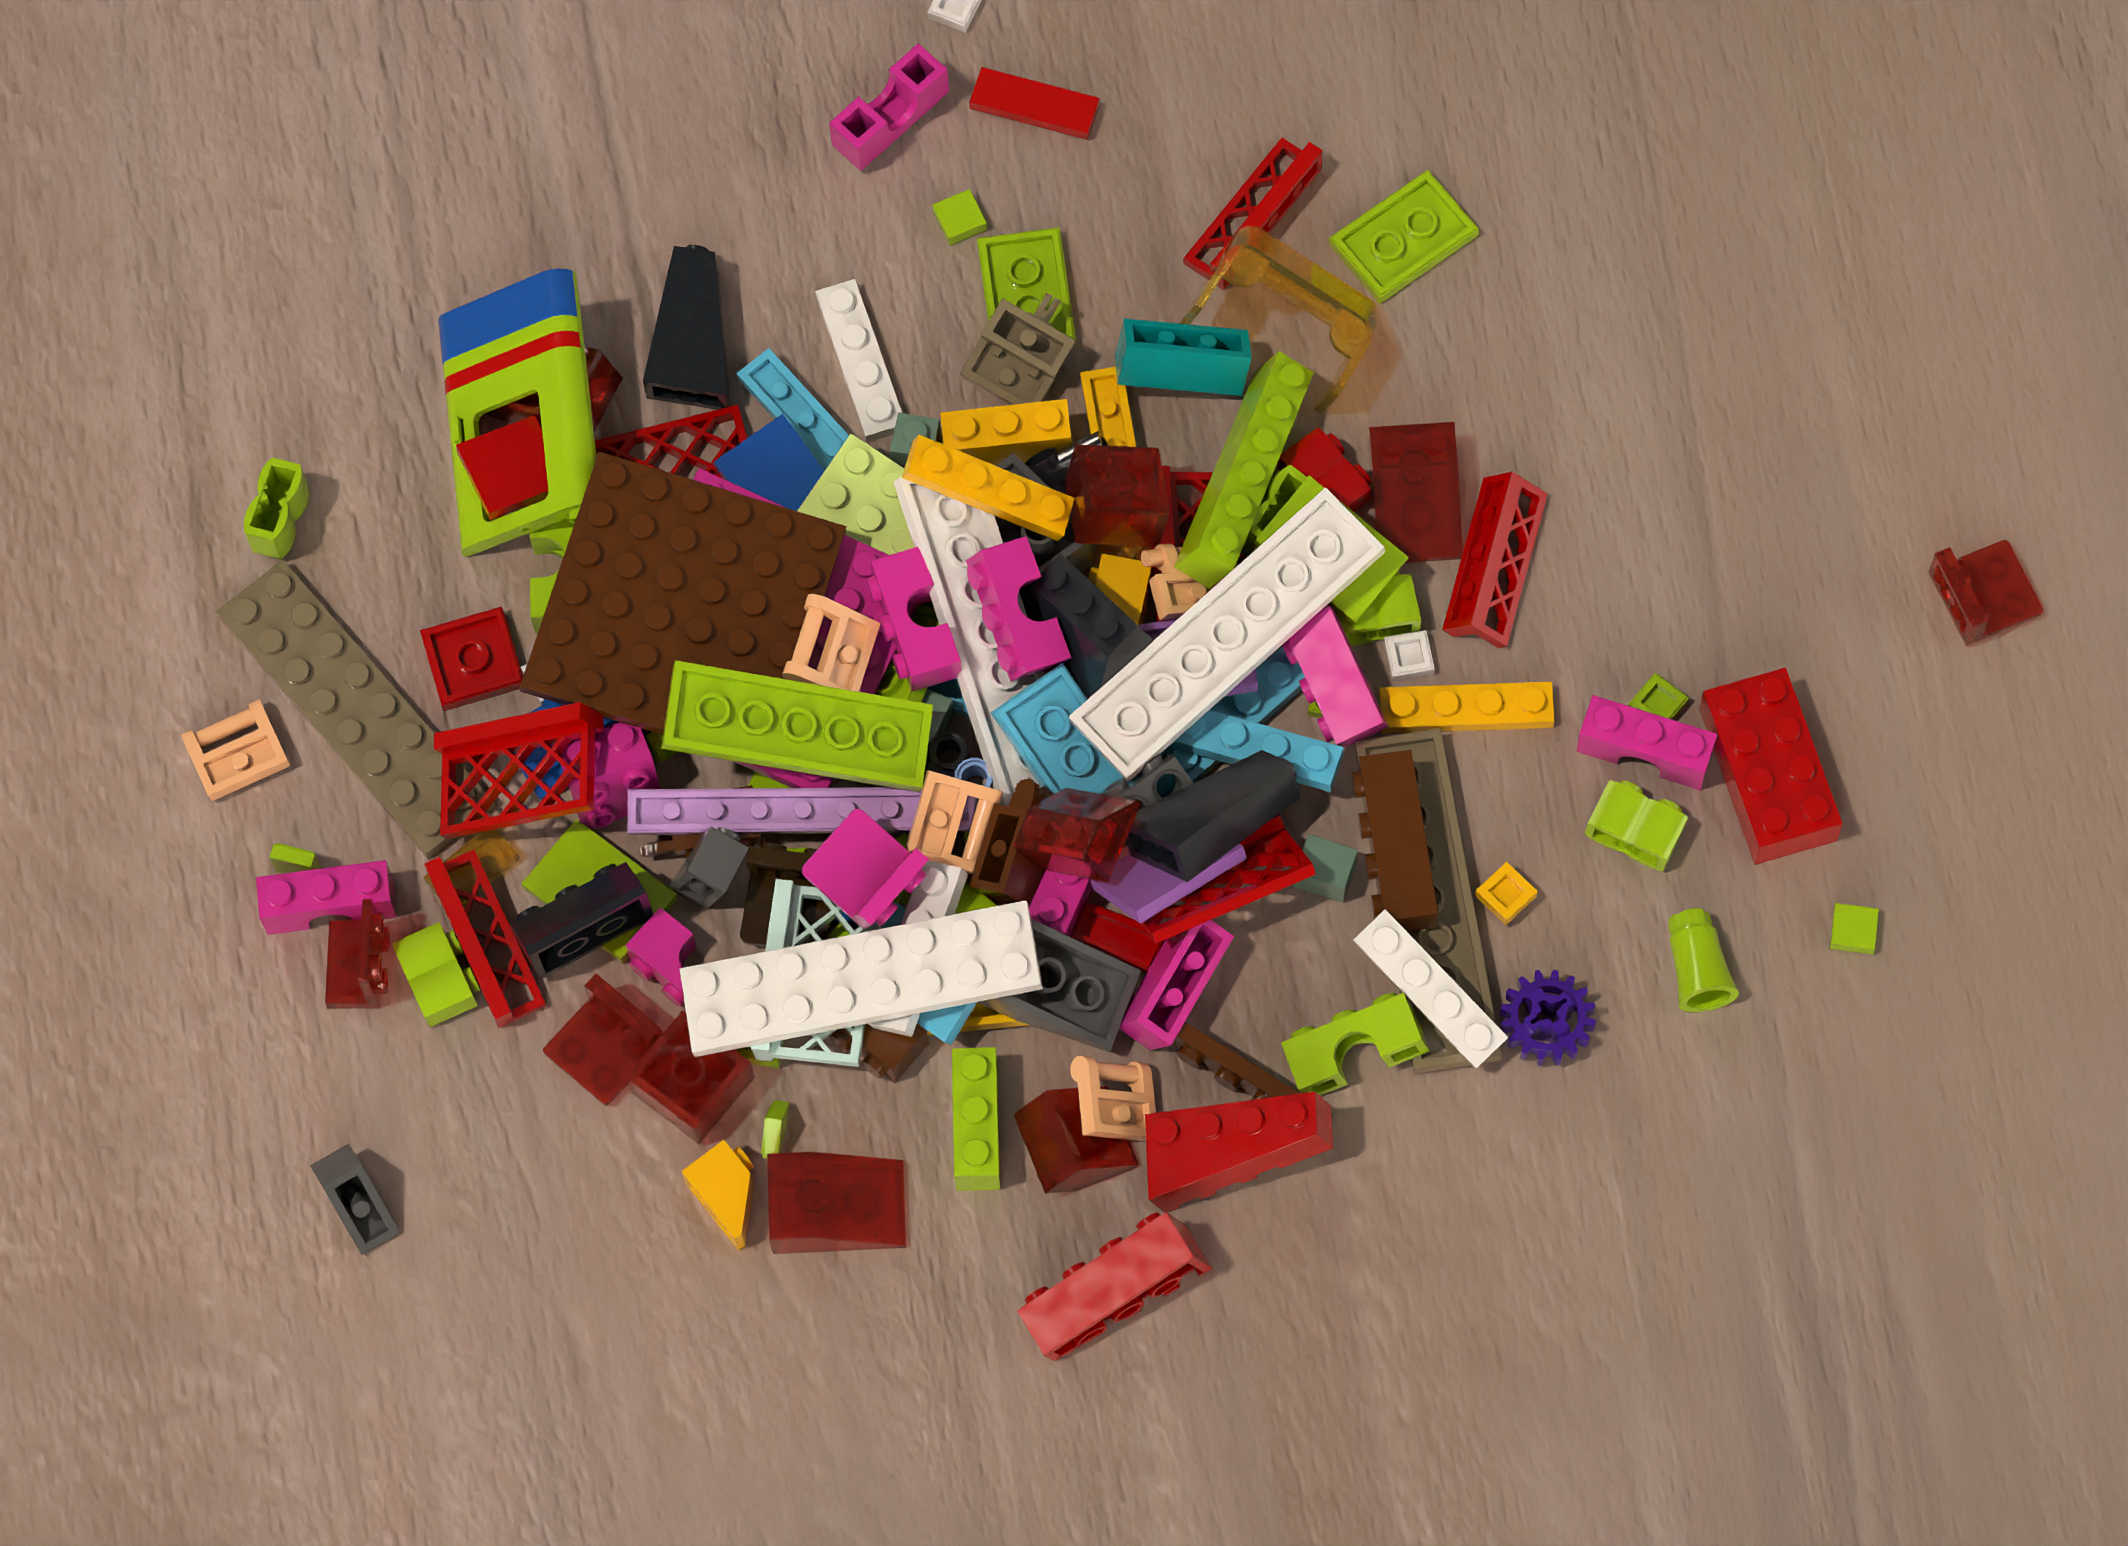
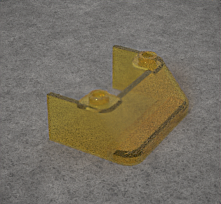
[1180,226,1378,414]

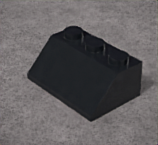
[1025,553,1154,698]
[510,862,653,980]

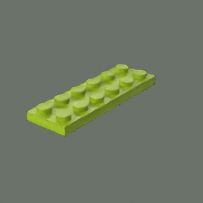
[661,660,933,792]

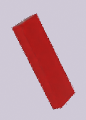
[969,67,1100,140]

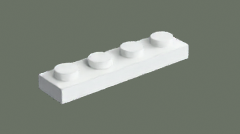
[815,279,902,443]
[868,861,968,1037]
[1352,909,1508,1068]

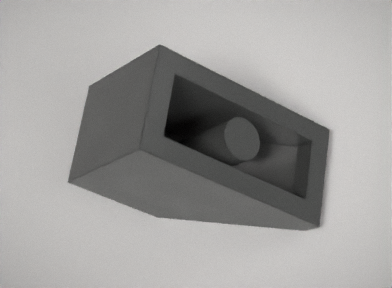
[669,826,749,909]
[310,1143,400,1255]

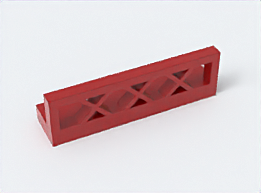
[1183,137,1323,290]
[1442,471,1548,648]
[424,849,546,1028]

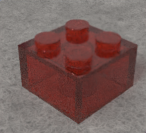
[1065,444,1170,546]
[626,1010,755,1144]

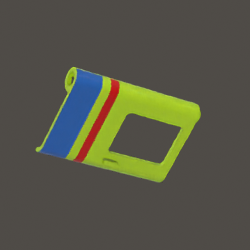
[438,268,597,557]

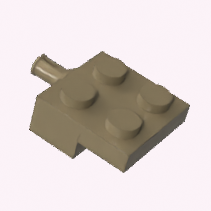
[960,293,1076,405]

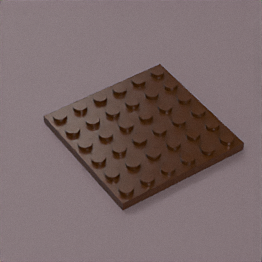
[520,452,847,735]

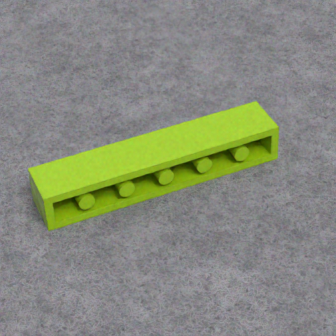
[1174,351,1314,589]

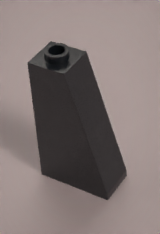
[643,245,731,410]
[1120,750,1301,882]

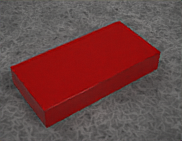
[1070,901,1165,974]

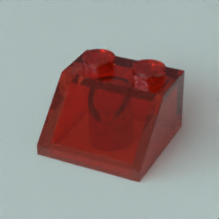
[1013,788,1141,882]
[1013,1086,1139,1194]

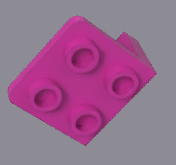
[560,722,661,829]
[802,809,929,930]

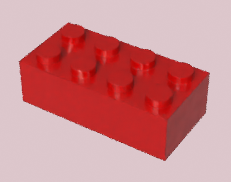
[1699,667,1843,865]

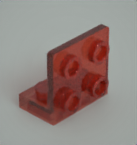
[1929,540,2043,646]
[325,899,390,1009]
[543,973,666,1106]

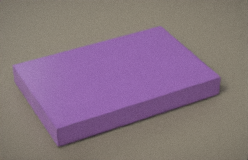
[1090,844,1247,923]

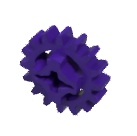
[1500,970,1596,1066]

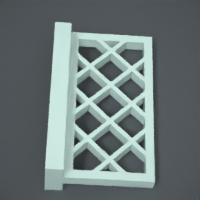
[751,879,879,1067]

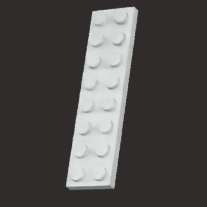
[893,477,1046,806]
[1069,488,1385,782]
[680,900,1043,1057]

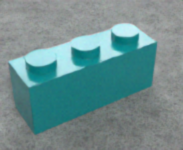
[1115,318,1252,396]

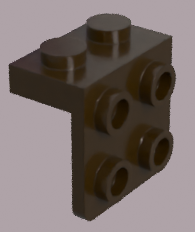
[740,842,834,947]

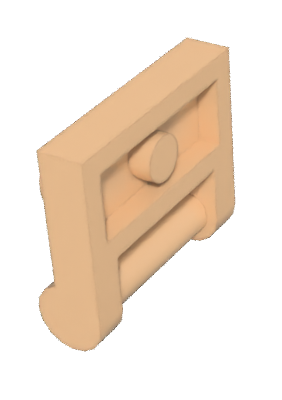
[782,594,881,692]
[180,699,290,802]
[905,770,1003,874]
[1070,1056,1156,1141]

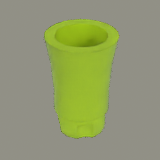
[1668,908,1739,1013]

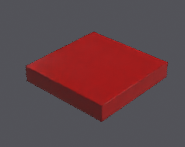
[456,415,548,520]
[420,606,523,711]

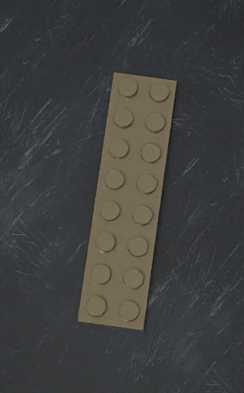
[216,560,496,860]
[1355,728,1502,1074]

